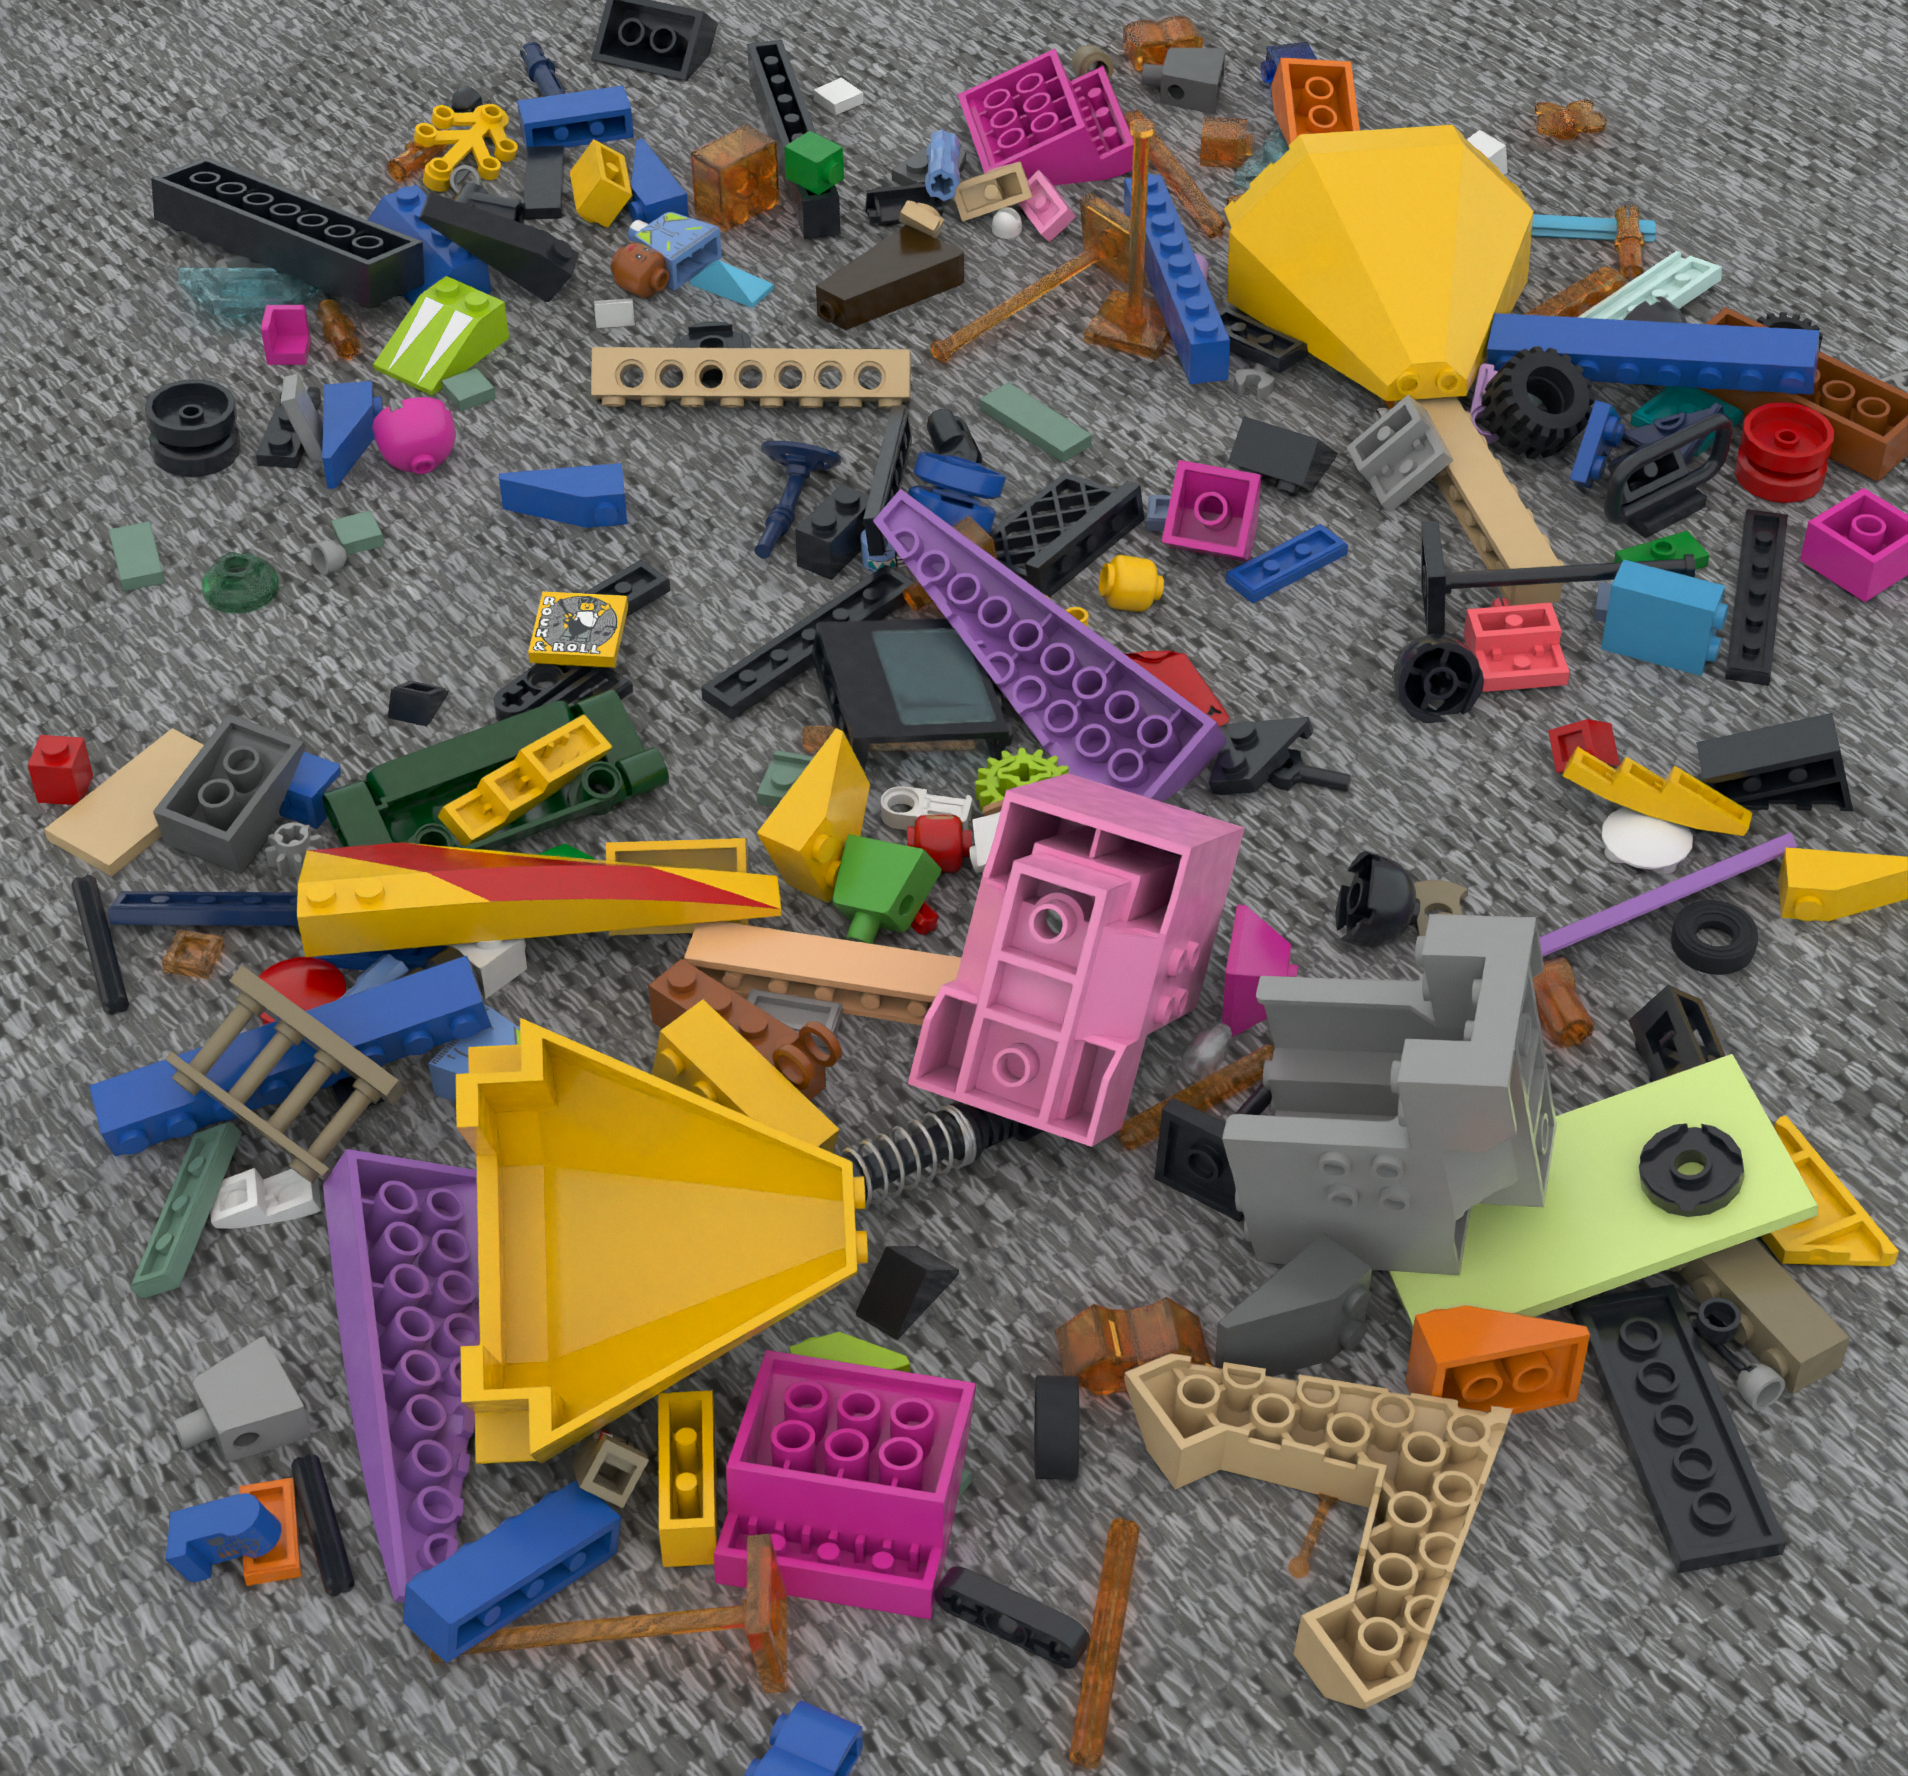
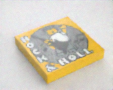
[528,591,628,668]

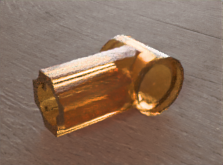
[1533,957,1594,1048]

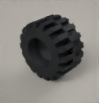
[1481,346,1595,459]

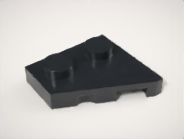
[1209,717,1313,795]

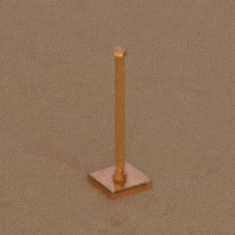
[1084,118,1171,360]
[930,192,1146,363]
[429,1534,788,1693]

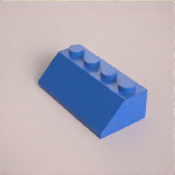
[368,185,491,306]

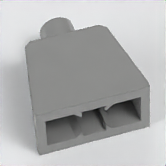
[172,1336,311,1462]

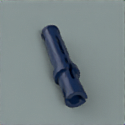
[520,42,566,97]

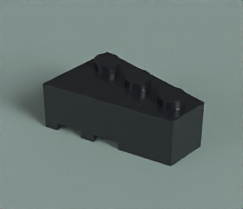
[1696,713,1853,811]

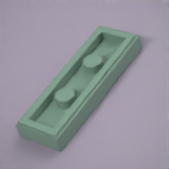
[980,382,1092,463]

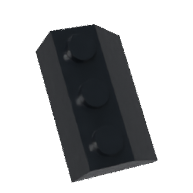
[591,0,718,81]

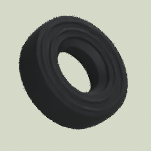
[1671,900,1758,975]

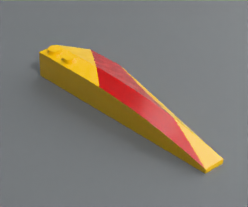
[297,842,782,957]

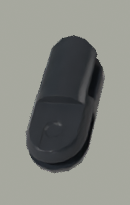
[927,409,983,467]

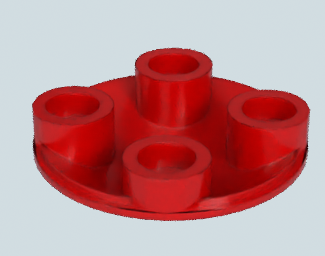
[259,957,346,1025]

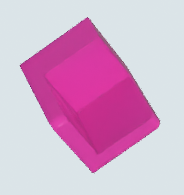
[261,305,312,365]

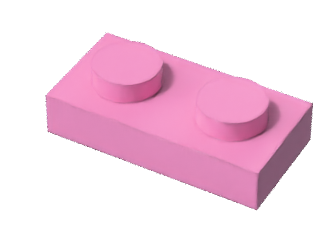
[1018,170,1077,242]

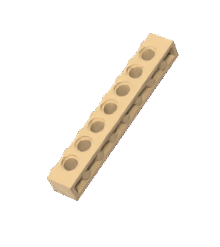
[591,347,911,409]

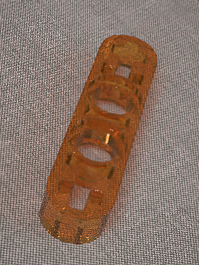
[1524,266,1626,317]

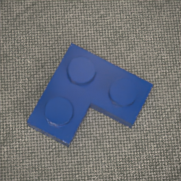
[1570,400,1625,489]

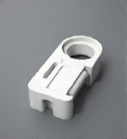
[881,786,972,830]

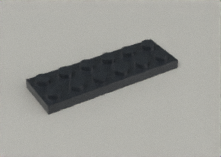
[1572,1284,1786,1573]

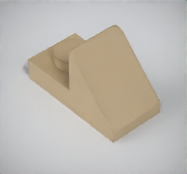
[954,161,1033,222]

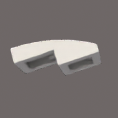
[210,1168,321,1229]

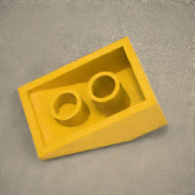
[757,728,870,903]

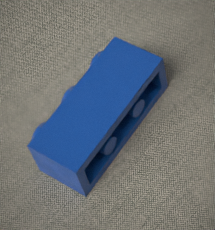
[517,85,634,150]

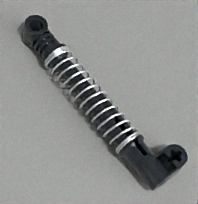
[842,1102,1044,1212]

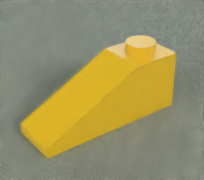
[1778,847,1908,921]

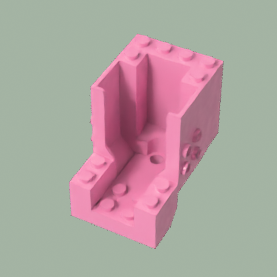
[908,773,1245,1147]

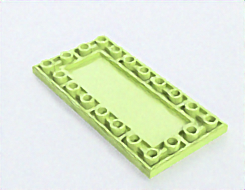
[1387,1054,1818,1329]

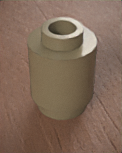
[1071,44,1113,80]

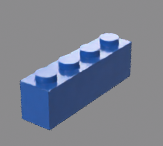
[403,1479,621,1663]

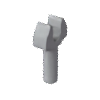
[1234,363,1275,400]

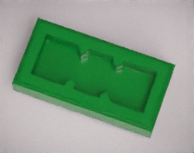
[1614,530,1710,570]

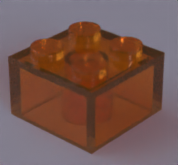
[691,124,780,232]

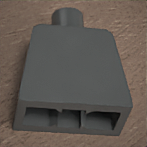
[1141,48,1226,114]

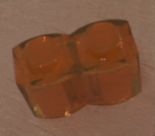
[1122,15,1203,72]

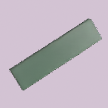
[130,1122,242,1298]

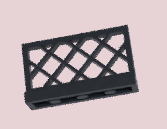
[975,473,1145,598]

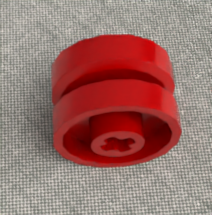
[1735,402,1834,503]

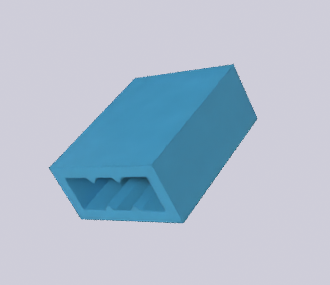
[1601,559,1729,676]

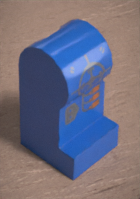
[165,1493,282,1582]

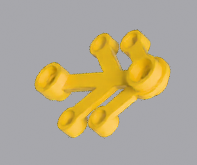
[413,104,518,192]

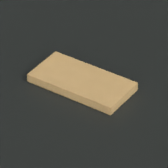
[44,728,204,877]

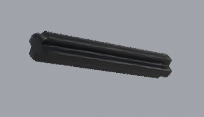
[71,874,129,1015]

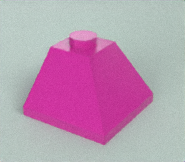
[1221,904,1298,1038]

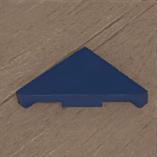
[1622,403,1724,465]

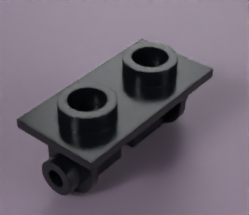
[865,182,943,227]

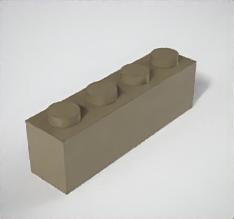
[1669,1239,1850,1394]

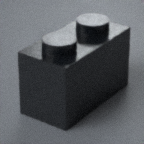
[795,484,869,580]

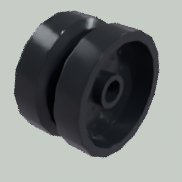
[145,379,240,477]

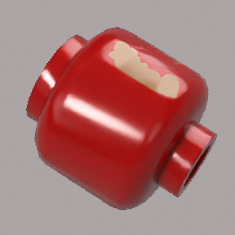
[907,814,972,873]

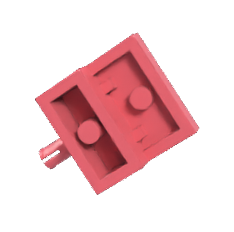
[1464,597,1570,692]

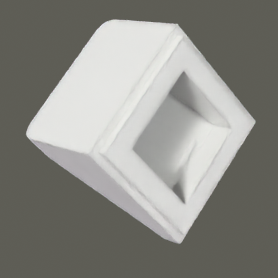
[1467,130,1508,175]
[594,298,635,328]

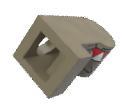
[573,1429,649,1508]

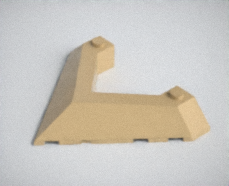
[1124,1353,1513,1709]

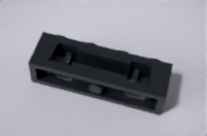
[1628,985,1726,1083]

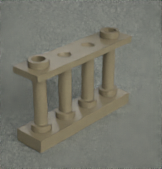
[165,965,405,1184]

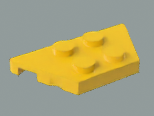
[1760,1115,1899,1266]

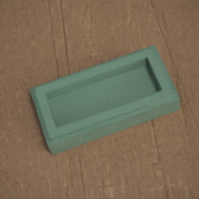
[109,521,165,591]

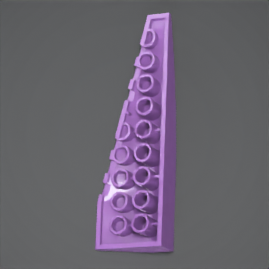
[873,489,1227,802]
[323,1149,480,1603]

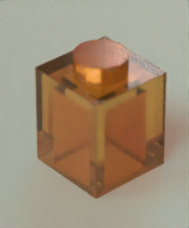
[1200,116,1253,169]

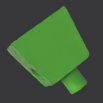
[833,834,942,944]

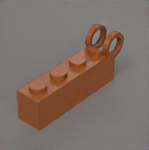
[648,958,842,1101]

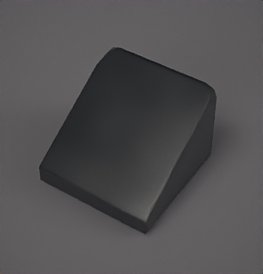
[388,681,449,727]

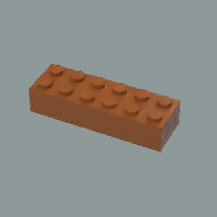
[1698,307,1908,482]

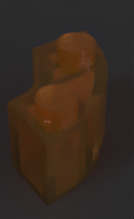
[1055,1297,1212,1395]

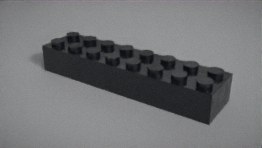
[151,157,424,308]

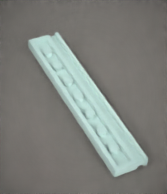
[1528,251,1722,406]

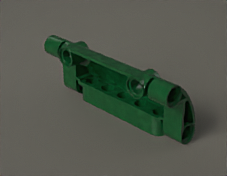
[322,689,669,851]

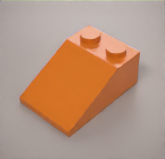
[1271,58,1360,147]
[1405,1305,1590,1415]

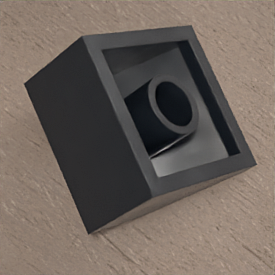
[1228,416,1338,495]

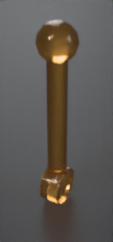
[1288,1492,1339,1578]

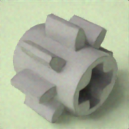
[265,822,324,877]

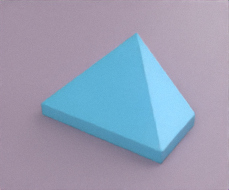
[690,260,774,308]

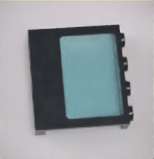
[811,619,1013,771]

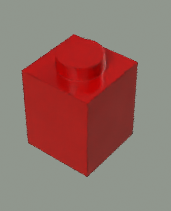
[27,735,93,805]

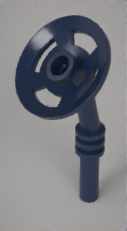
[754,441,842,559]

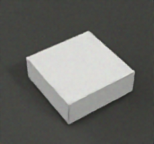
[813,78,863,116]

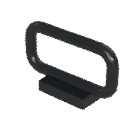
[1604,413,1733,539]

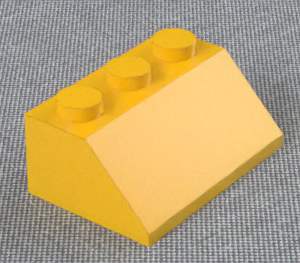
[606,838,749,936]

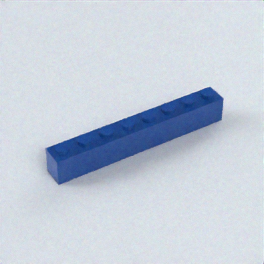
[1124,174,1230,384]
[1487,313,1819,394]
[89,955,492,1156]

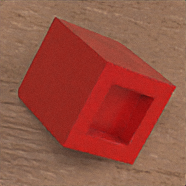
[1548,719,1619,774]

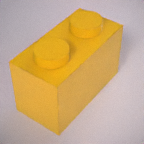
[570,139,632,228]

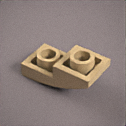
[899,200,944,238]

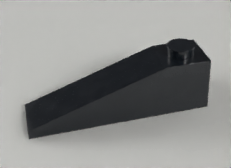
[419,192,579,302]

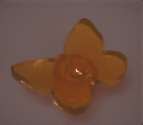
[1534,99,1607,140]

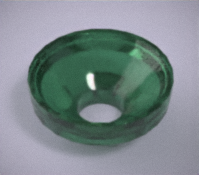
[202,552,280,614]

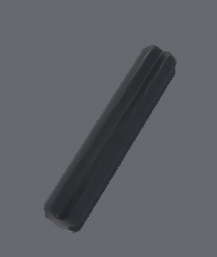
[291,1454,355,1596]

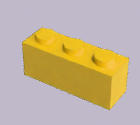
[658,1390,718,1567]

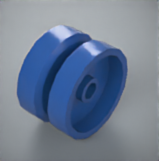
[908,451,1006,533]

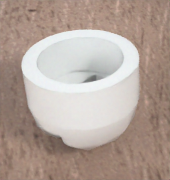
[992,207,1022,239]

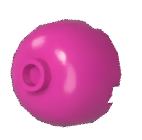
[372,397,456,474]

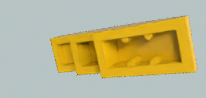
[438,714,613,847]
[1562,747,1753,836]

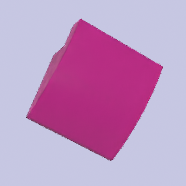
[958,48,1144,186]
[714,1350,976,1619]

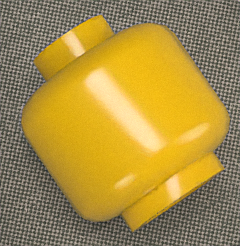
[1098,555,1164,612]

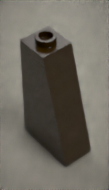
[816,224,964,330]

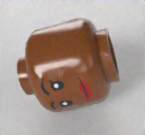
[611,242,669,298]

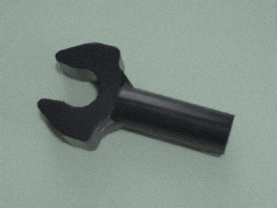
[1267,749,1351,792]

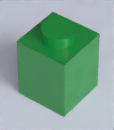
[784,131,844,195]

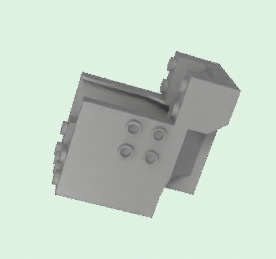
[1222,914,1557,1275]

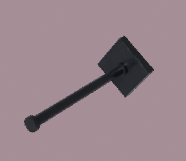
[1421,521,1695,635]
[1154,1082,1272,1222]

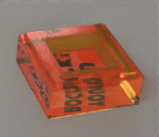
[162,930,225,979]

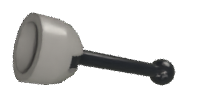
[1686,1311,1785,1411]

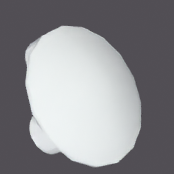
[1602,807,1693,875]

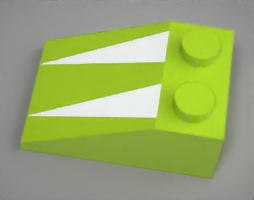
[373,276,509,396]

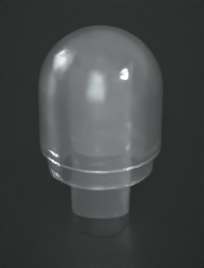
[1181,1023,1232,1078]

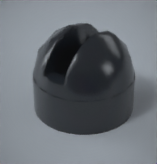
[451,86,483,113]
[1696,1297,1741,1344]

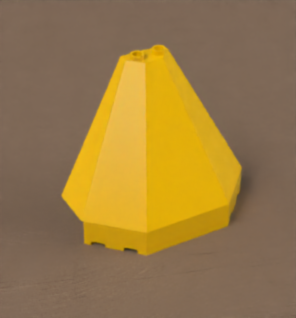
[1224,125,1534,401]
[456,1018,868,1464]

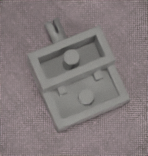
[1347,395,1453,511]

